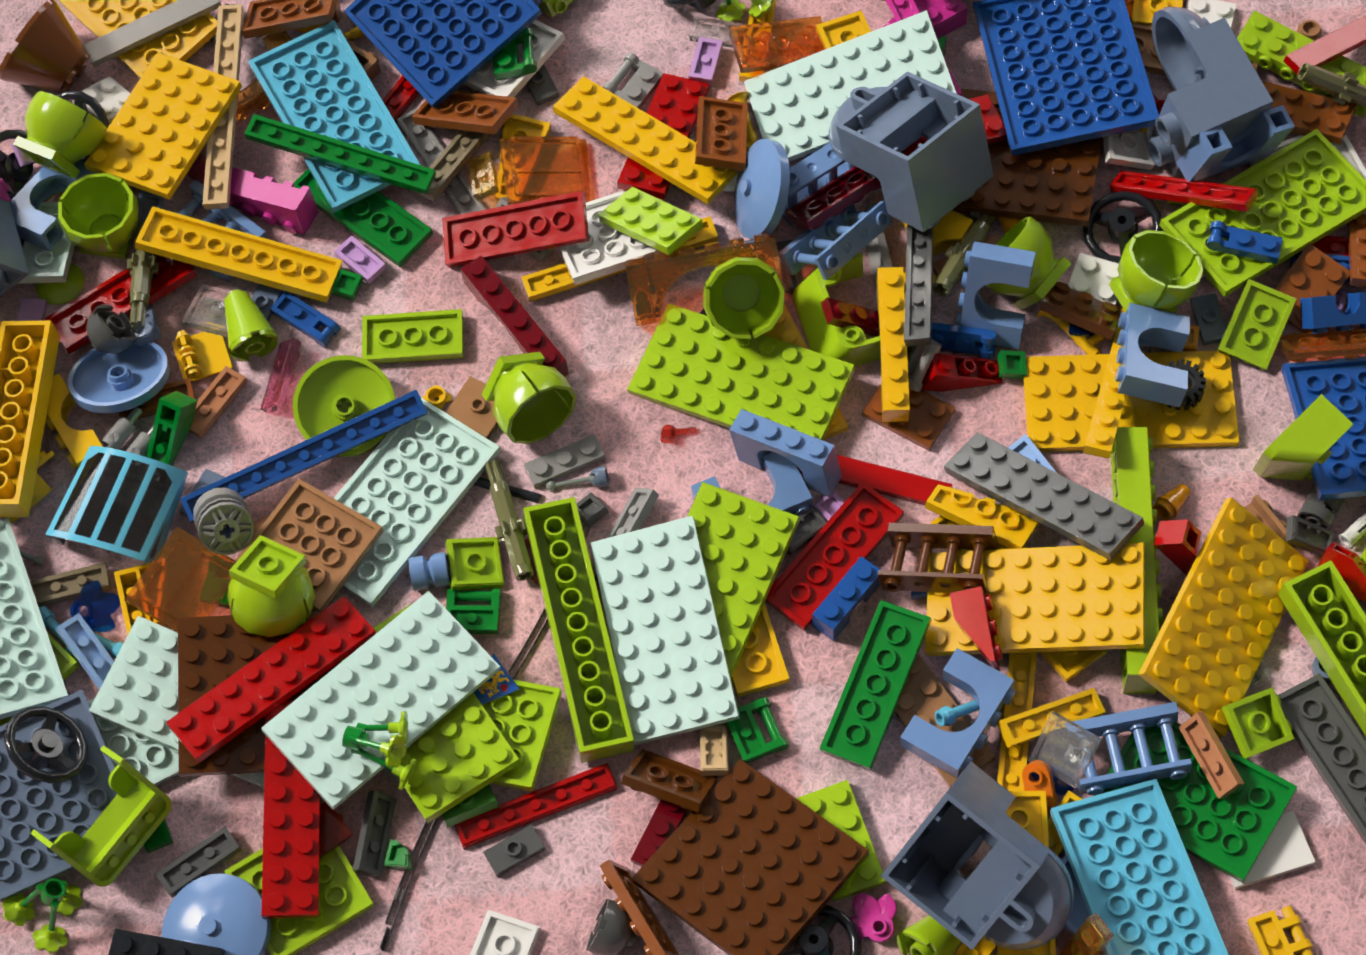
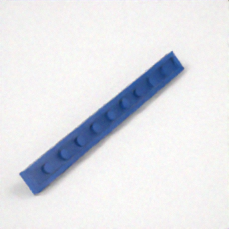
[180,389,428,523]

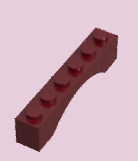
[460,256,569,377]

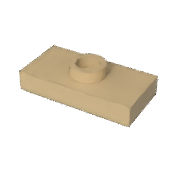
[700,725,728,776]

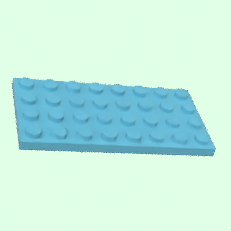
[248,20,420,213]
[1050,779,1229,955]

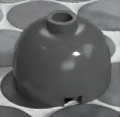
[86,304,138,354]
[586,899,636,955]

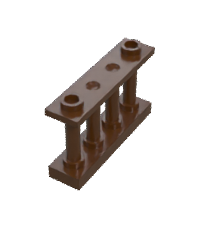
[877,523,998,594]

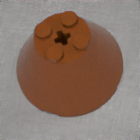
[0,0,91,92]

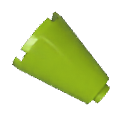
[224,289,279,362]
[897,915,961,955]

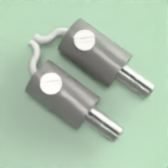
[102,407,153,466]

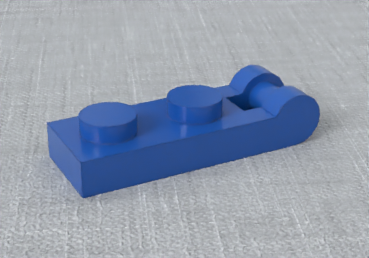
[1207,221,1282,264]
[270,291,341,348]
[932,322,996,359]

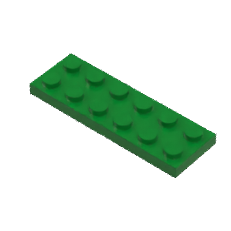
[294,168,433,267]
[819,600,932,770]

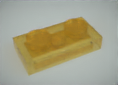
[468,151,499,201]

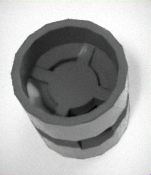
[1297,484,1345,530]

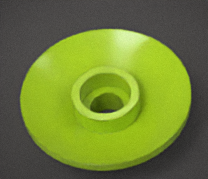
[35,263,85,305]

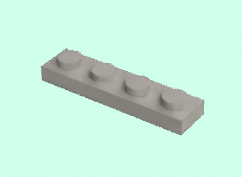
[592,487,659,580]

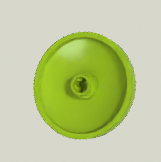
[293,355,395,457]

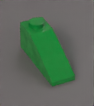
[146,391,198,466]

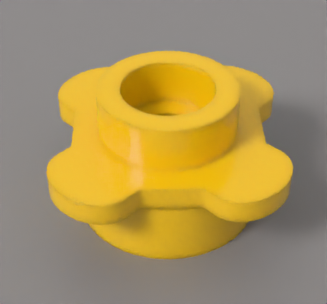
[422,385,452,411]

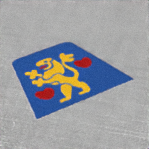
[473,654,519,704]

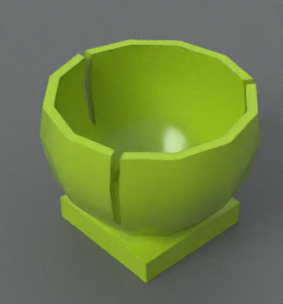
[13,91,107,179]
[58,173,139,260]
[985,217,1072,310]
[1109,230,1203,314]
[703,257,785,339]
[481,352,577,444]
[227,535,315,637]

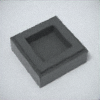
[577,492,609,528]

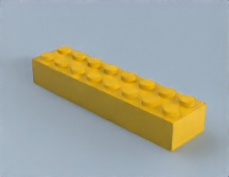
[0,320,60,517]

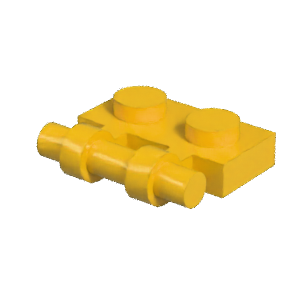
[1246,905,1313,955]

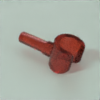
[660,424,697,443]

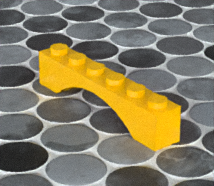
[877,267,910,422]

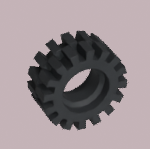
[1165,359,1206,411]

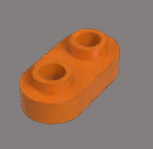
[1022,760,1057,816]

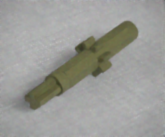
[1298,63,1366,108]
[933,214,997,297]
[127,222,159,330]
[485,460,534,581]

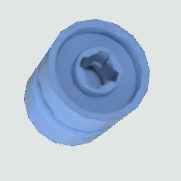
[409,552,450,591]

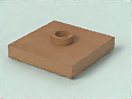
[445,376,498,439]

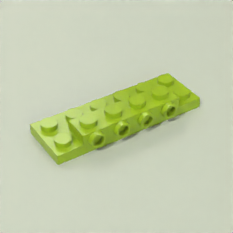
[1237,10,1366,118]

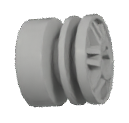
[193,488,254,555]

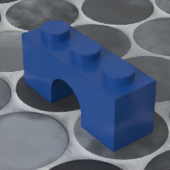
[1300,292,1366,334]
[812,556,881,642]

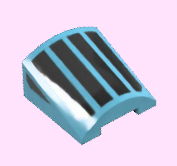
[45,446,188,564]

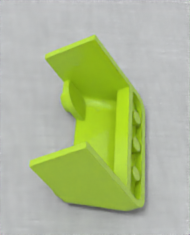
[793,252,881,366]
[1253,394,1353,481]
[30,745,172,887]

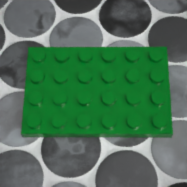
[1094,722,1297,883]

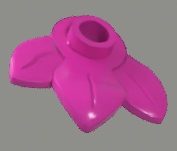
[850,893,897,943]

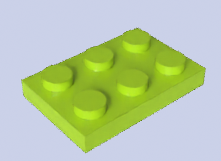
[1217,279,1296,371]

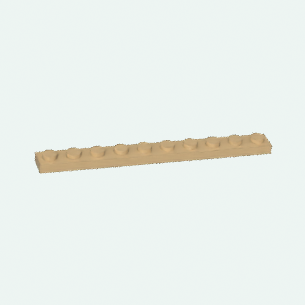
[202,4,244,210]

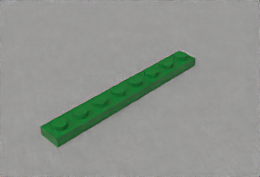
[244,114,436,195]

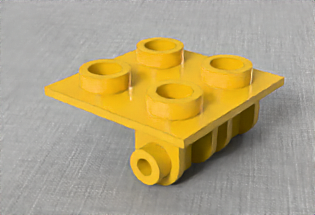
[172,326,233,382]

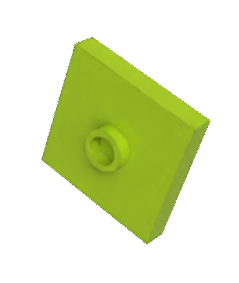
[445,537,505,590]

